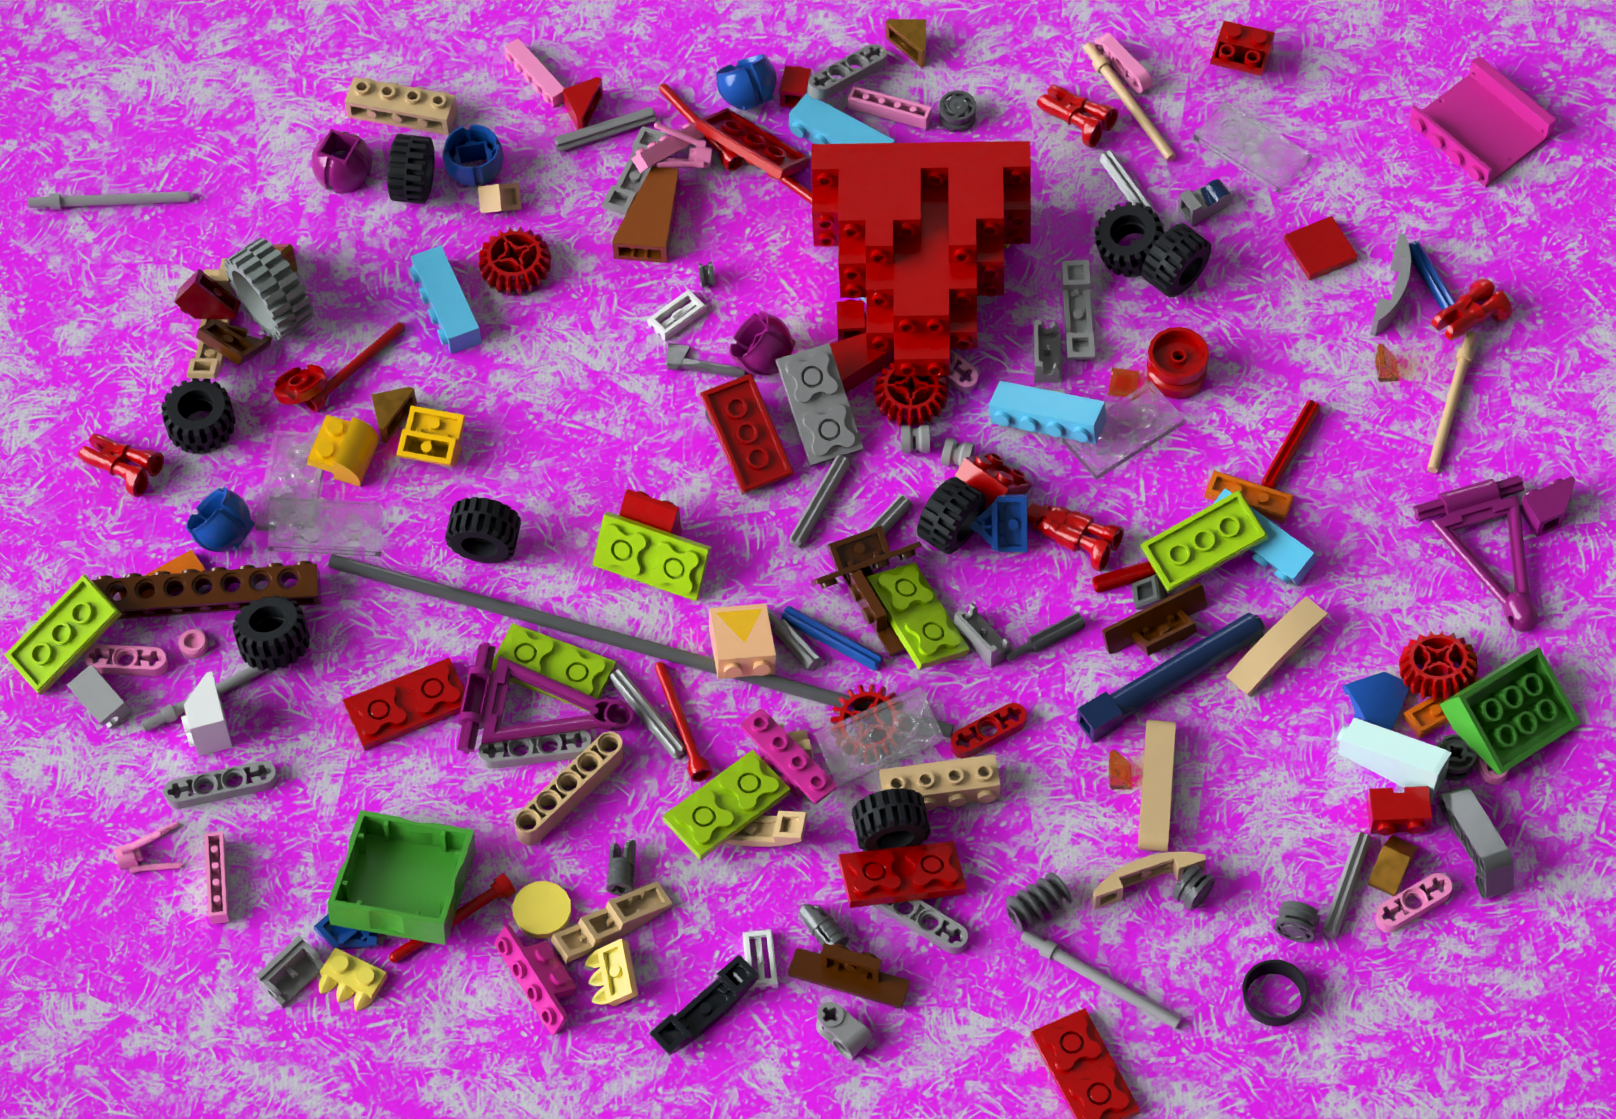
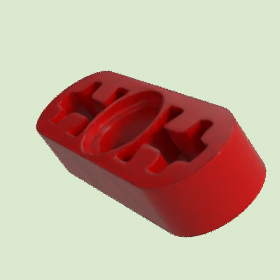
[951,703,1027,759]

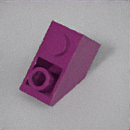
[1520,476,1575,537]

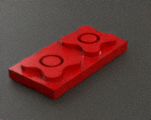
[695,108,811,180]
[700,373,794,495]
[343,657,465,751]
[838,841,967,908]
[1031,1008,1140,1119]

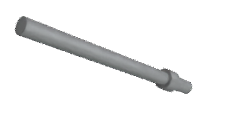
[28,191,190,210]
[140,667,270,732]
[1020,930,1181,1030]

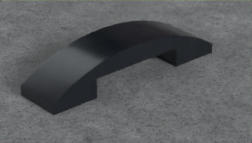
[649,955,760,1056]

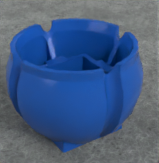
[715,54,777,111]
[442,124,504,187]
[186,487,256,552]

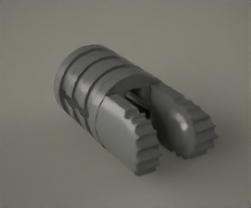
[606,840,636,896]
[799,904,849,948]

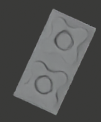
[776,343,864,466]

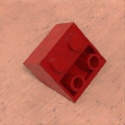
[1210,21,1275,76]
[955,453,1032,510]
[619,489,682,537]

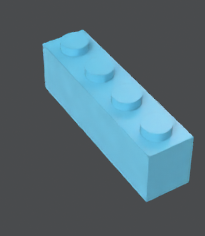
[789,93,895,144]
[409,245,482,354]
[989,381,1107,444]
[1213,488,1318,586]

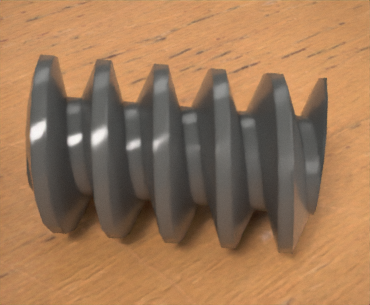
[1005,872,1072,932]

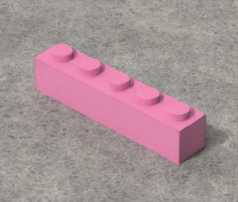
[505,38,565,108]
[848,86,932,129]
[632,122,705,173]
[204,831,230,924]

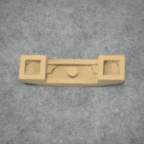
[187,319,231,379]
[725,811,808,847]
[1092,852,1206,910]

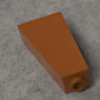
[612,166,680,263]

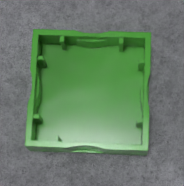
[327,810,476,945]

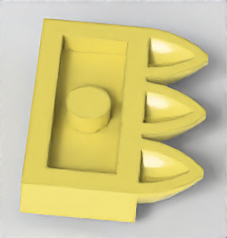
[585,939,638,1006]
[319,948,388,1011]

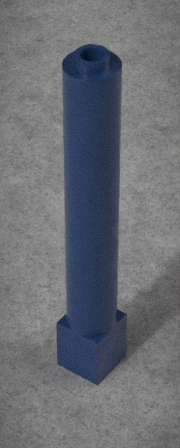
[1076,612,1265,743]

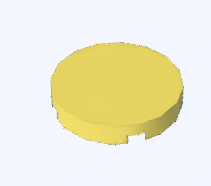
[512,881,572,939]

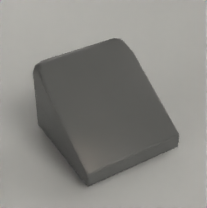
[1131,574,1168,610]

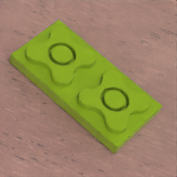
[1140,490,1268,594]
[592,511,712,601]
[866,562,970,670]
[4,574,122,695]
[491,623,617,712]
[663,750,791,861]

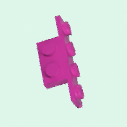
[741,708,837,804]
[494,925,577,1035]

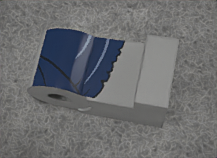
[1179,179,1233,226]

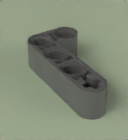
[1438,786,1514,899]

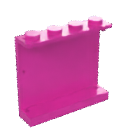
[1409,56,1557,187]

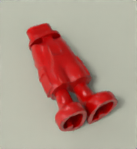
[1028,502,1124,572]

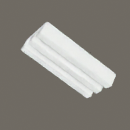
[647,289,707,341]
[742,929,778,991]

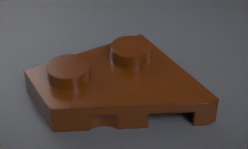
[196,319,272,366]

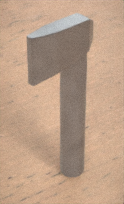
[666,343,747,378]

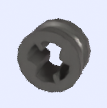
[698,262,715,288]

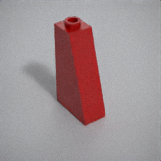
[830,333,894,393]

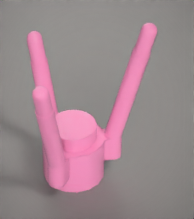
[654,123,712,169]
[114,822,183,874]

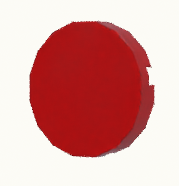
[273,364,328,405]

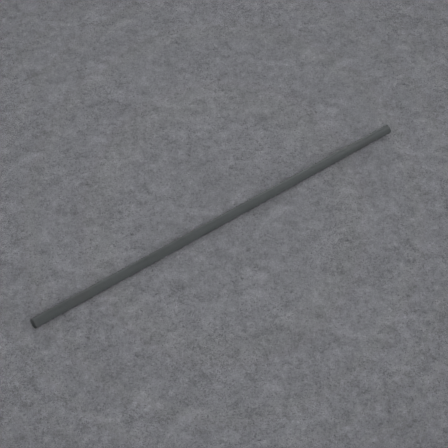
[328,554,954,738]

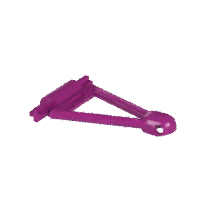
[1413,475,1538,632]
[457,643,633,754]

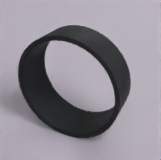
[1242,960,1309,1026]

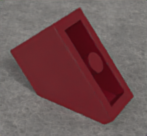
[174,269,241,319]

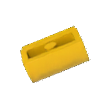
[396,406,466,467]
[307,414,379,487]

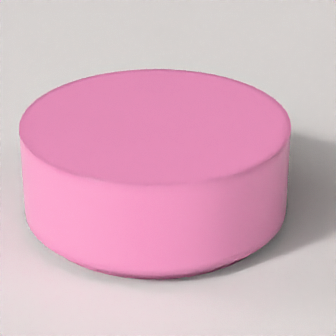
[178,629,208,659]

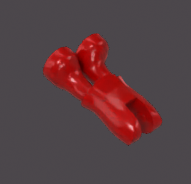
[1036,84,1118,148]
[1431,278,1512,341]
[78,433,164,497]

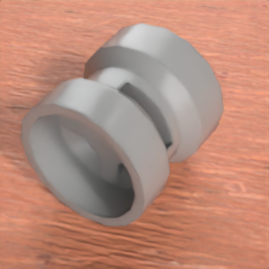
[901,425,930,453]
[941,437,975,467]

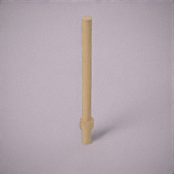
[1083,42,1176,162]
[1427,331,1477,473]

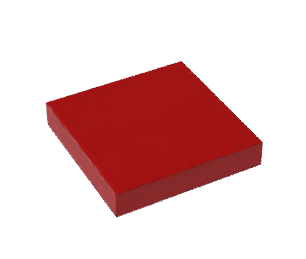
[1283,216,1358,281]

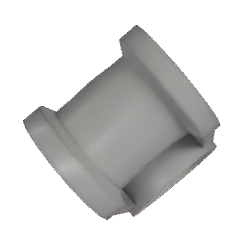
[816,1002,873,1060]

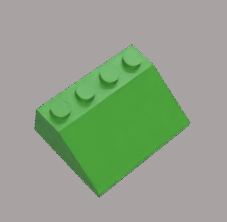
[1439,647,1581,775]

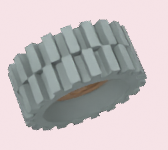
[224,237,314,341]

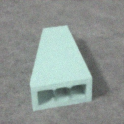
[1337,718,1451,802]

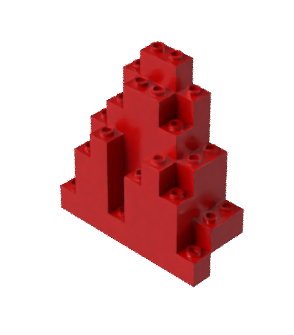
[811,141,1031,377]

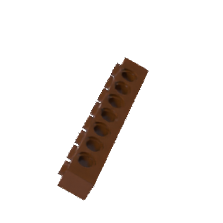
[92,561,321,619]

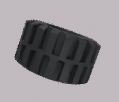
[387,134,435,204]
[1095,202,1164,277]
[1141,223,1212,298]
[161,378,235,454]
[917,476,986,554]
[445,497,521,563]
[233,595,310,671]
[852,788,931,851]

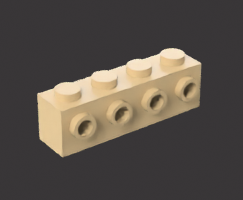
[345,77,458,136]
[879,754,1001,811]

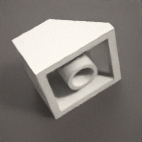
[181,671,232,756]

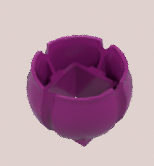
[311,129,372,193]
[729,311,796,376]

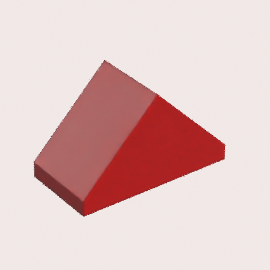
[562,77,603,130]

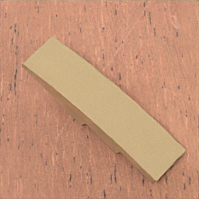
[1226,596,1328,697]
[551,881,673,963]

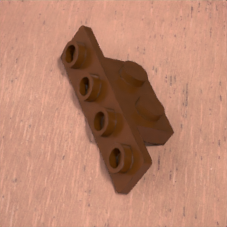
[811,525,922,589]
[842,566,906,657]
[1102,582,1208,656]
[788,943,910,1009]

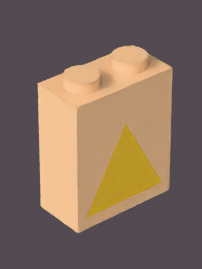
[709,604,776,679]

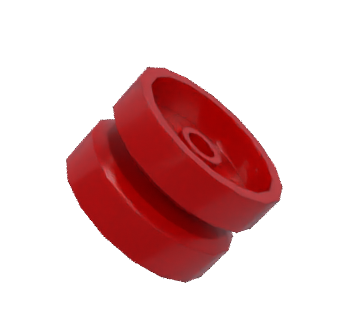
[1146,327,1209,399]

